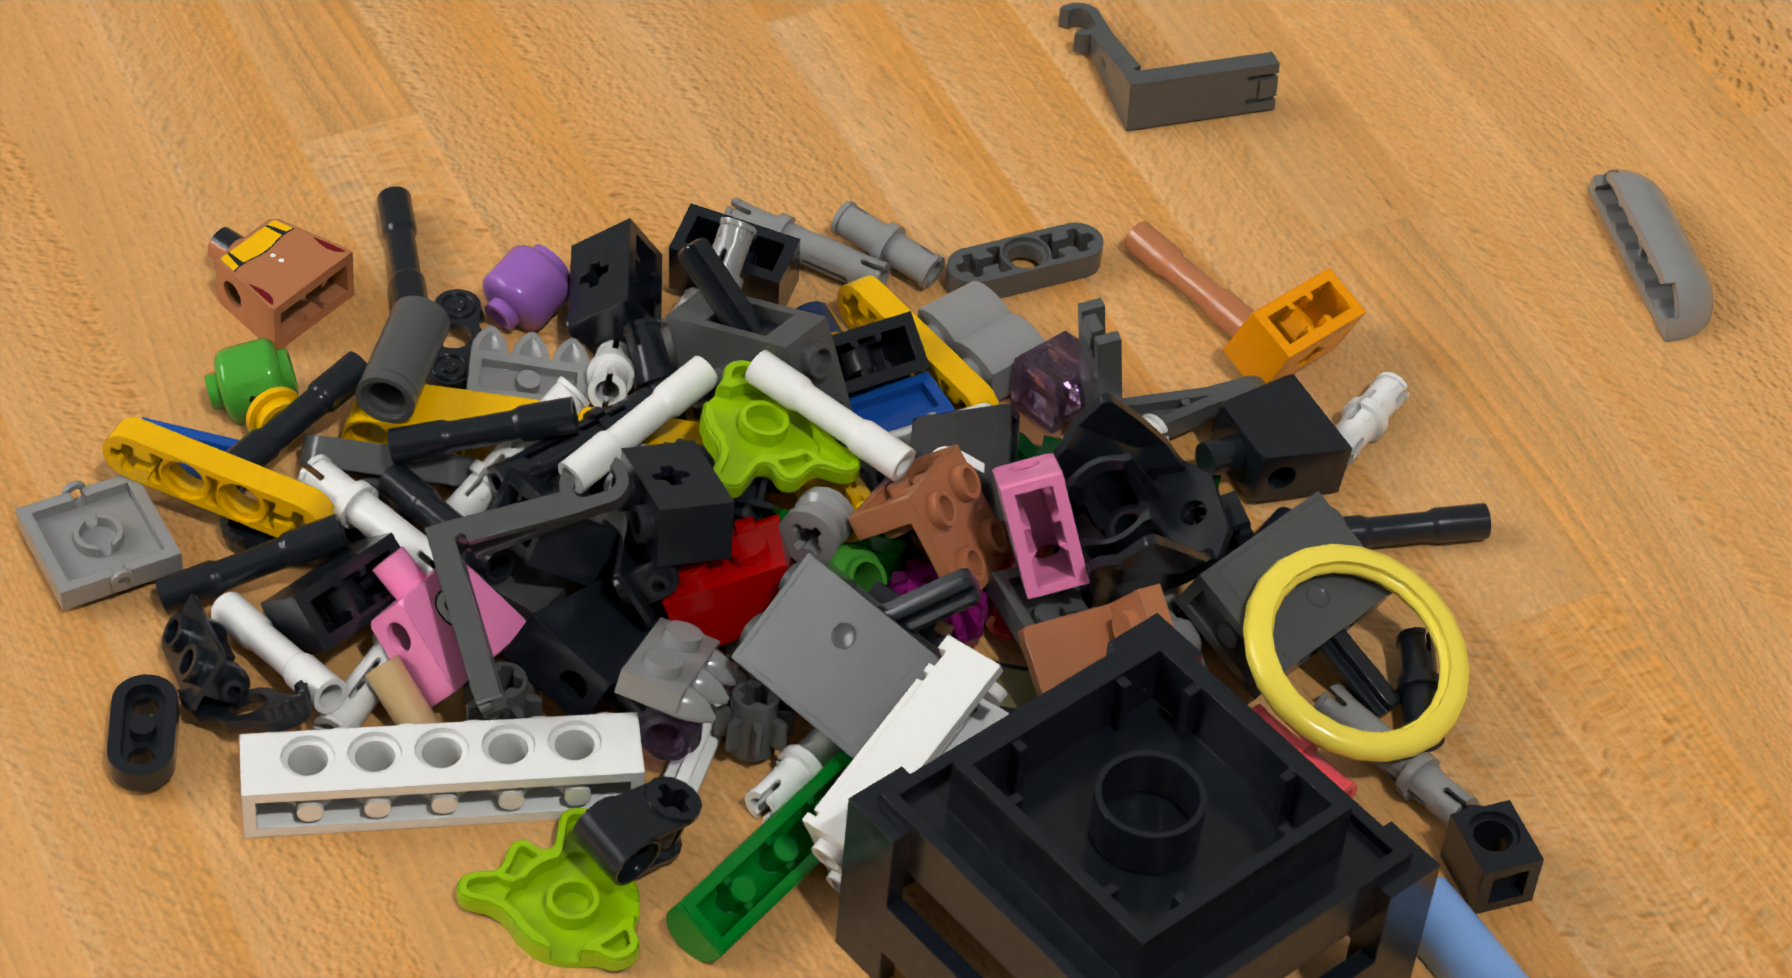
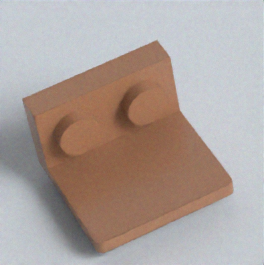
[848,444,1012,590]
[1018,583,1174,697]

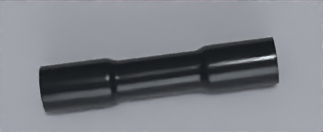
[377,186,429,304]
[226,351,367,490]
[387,396,579,465]
[378,464,516,583]
[1343,503,1491,549]
[155,513,349,615]

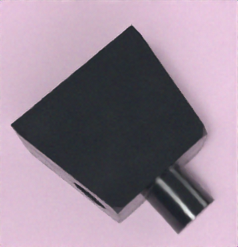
[1195,374,1353,502]
[502,576,659,729]

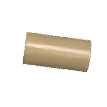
[365,655,439,725]

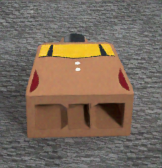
[208,219,354,349]

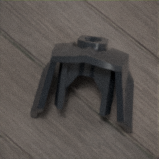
[1054,393,1233,609]

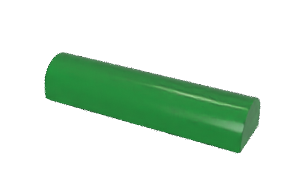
[666,750,853,963]

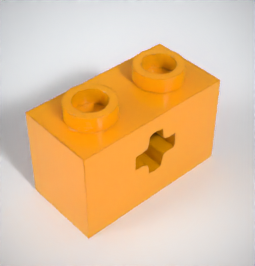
[1222,267,1366,384]

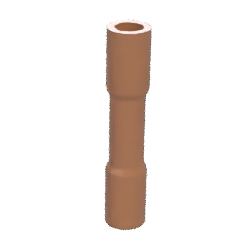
[1124,221,1254,337]

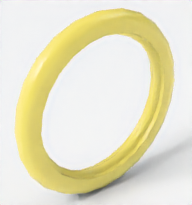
[1243,544,1470,762]

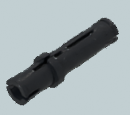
[487,387,653,495]

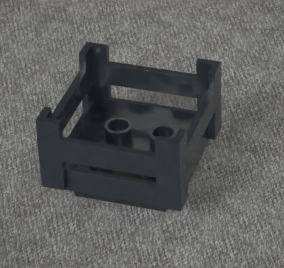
[835,613,1441,978]

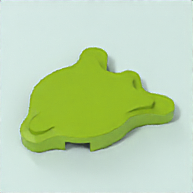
[699,360,861,499]
[456,807,640,971]

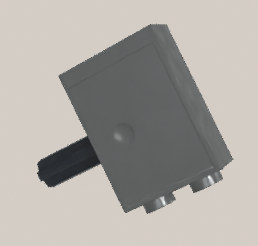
[1175,491,1400,719]

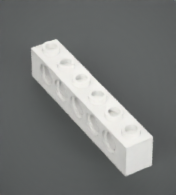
[239,712,645,838]

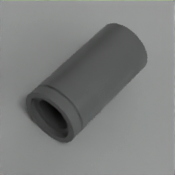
[355,296,450,423]

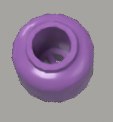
[482,244,570,332]

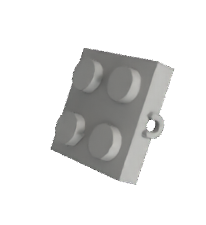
[15,475,183,610]

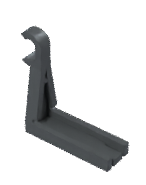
[1058,3,1280,131]
[1078,298,1265,439]
[424,457,631,719]

